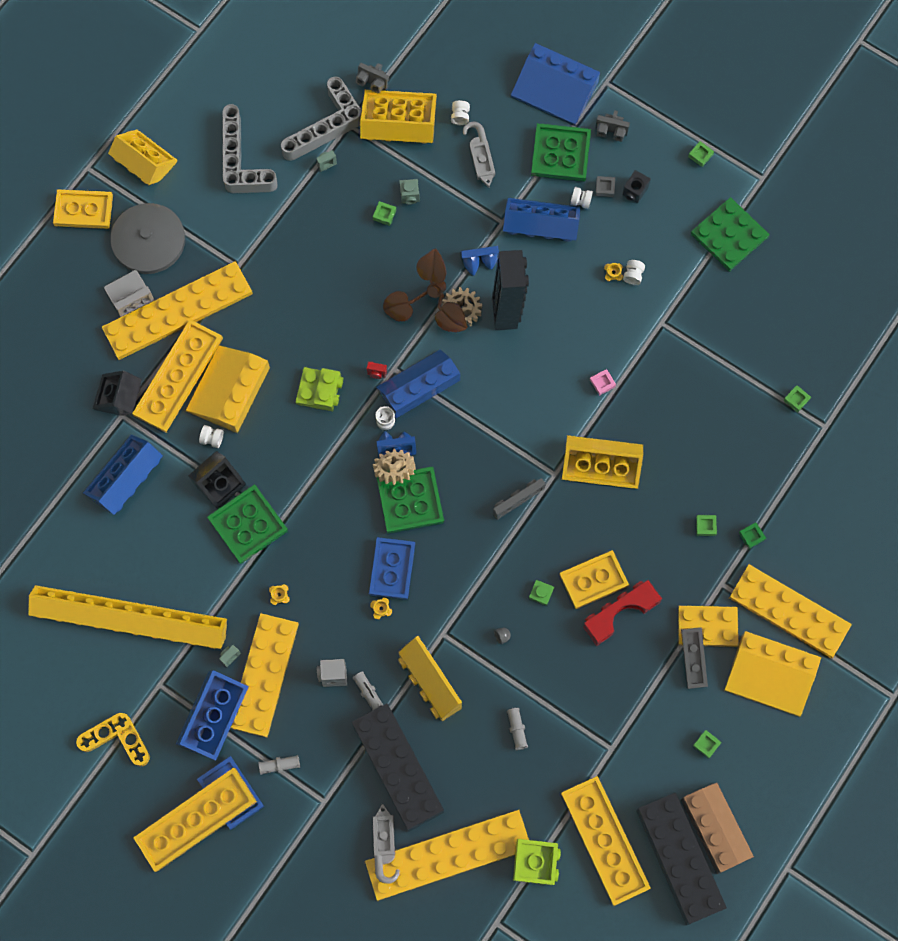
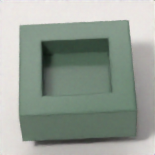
[316,150,337,172]
[219,645,241,667]

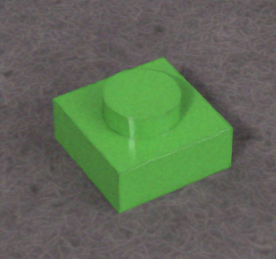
[688,141,714,167]
[373,201,396,226]
[783,385,811,412]
[696,515,717,536]
[529,580,554,606]
[693,730,722,759]

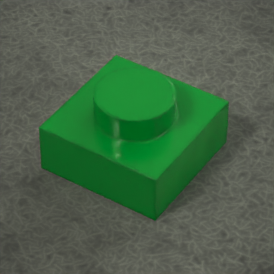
[739,522,766,549]

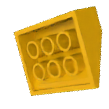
[360,90,437,143]
[186,345,270,433]
[724,631,821,717]

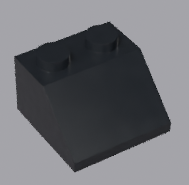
[93,370,142,416]
[188,451,246,509]

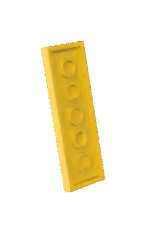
[132,319,223,433]
[729,565,852,659]
[230,613,299,738]
[133,768,257,872]
[561,776,651,906]

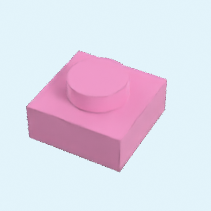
[590,369,616,396]

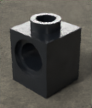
[622,170,651,203]

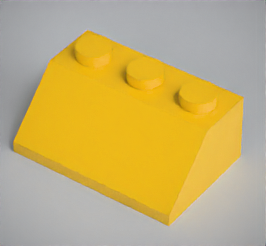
[108,129,178,185]

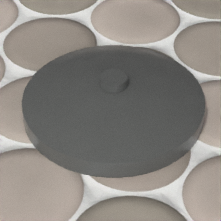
[111,203,185,274]

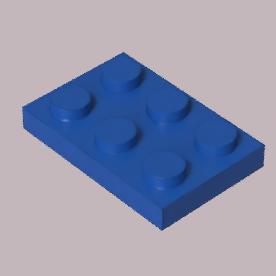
[369,537,415,600]
[197,756,264,830]

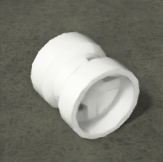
[451,100,470,125]
[570,187,593,209]
[623,260,645,285]
[376,406,395,430]
[199,425,224,448]

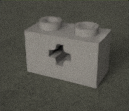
[317,659,347,687]

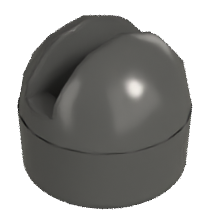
[494,627,511,645]

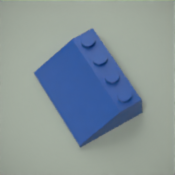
[511,43,600,126]

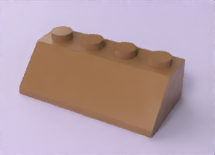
[681,783,754,874]

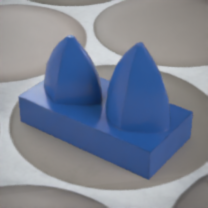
[460,246,499,276]
[377,431,416,459]

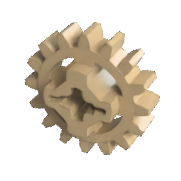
[442,287,482,326]
[373,449,416,485]

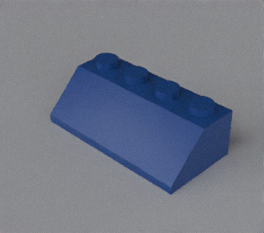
[503,198,580,242]
[376,350,460,418]
[83,434,163,515]
[176,670,249,761]

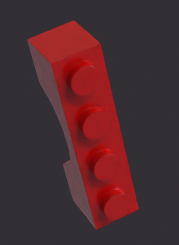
[583,580,662,646]

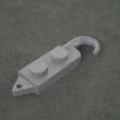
[463,122,495,188]
[373,804,400,884]

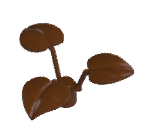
[383,248,468,332]

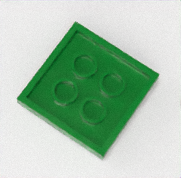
[531,123,591,181]
[691,197,770,272]
[377,467,444,534]
[207,484,288,564]

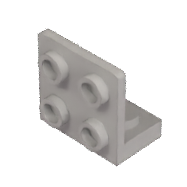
[104,270,154,317]

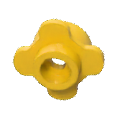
[604,263,623,281]
[269,584,290,605]
[370,598,392,619]

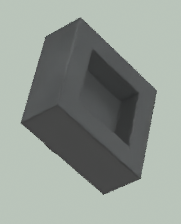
[595,176,615,197]

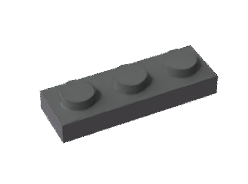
[493,478,546,520]
[681,627,708,689]

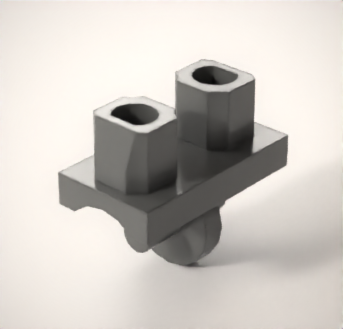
[356,63,389,94]
[595,110,630,142]

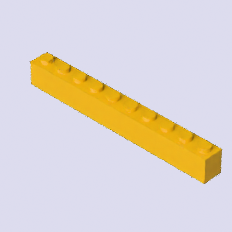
[29,585,227,649]

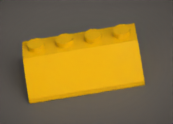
[562,435,643,489]
[398,636,462,721]

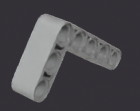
[281,77,361,161]
[223,104,278,193]

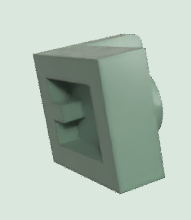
[399,179,420,205]

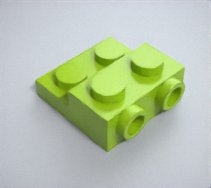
[296,367,344,412]
[513,839,561,886]

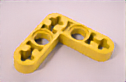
[76,713,150,767]

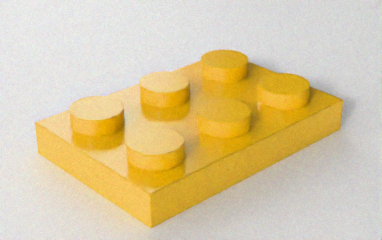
[53,189,113,229]
[559,550,629,610]
[678,606,738,647]

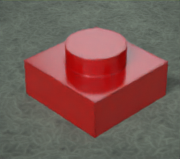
[367,361,387,379]

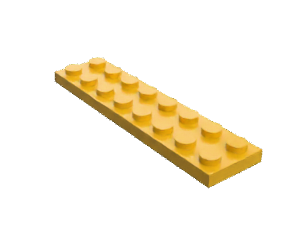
[102,261,253,360]
[365,810,529,901]

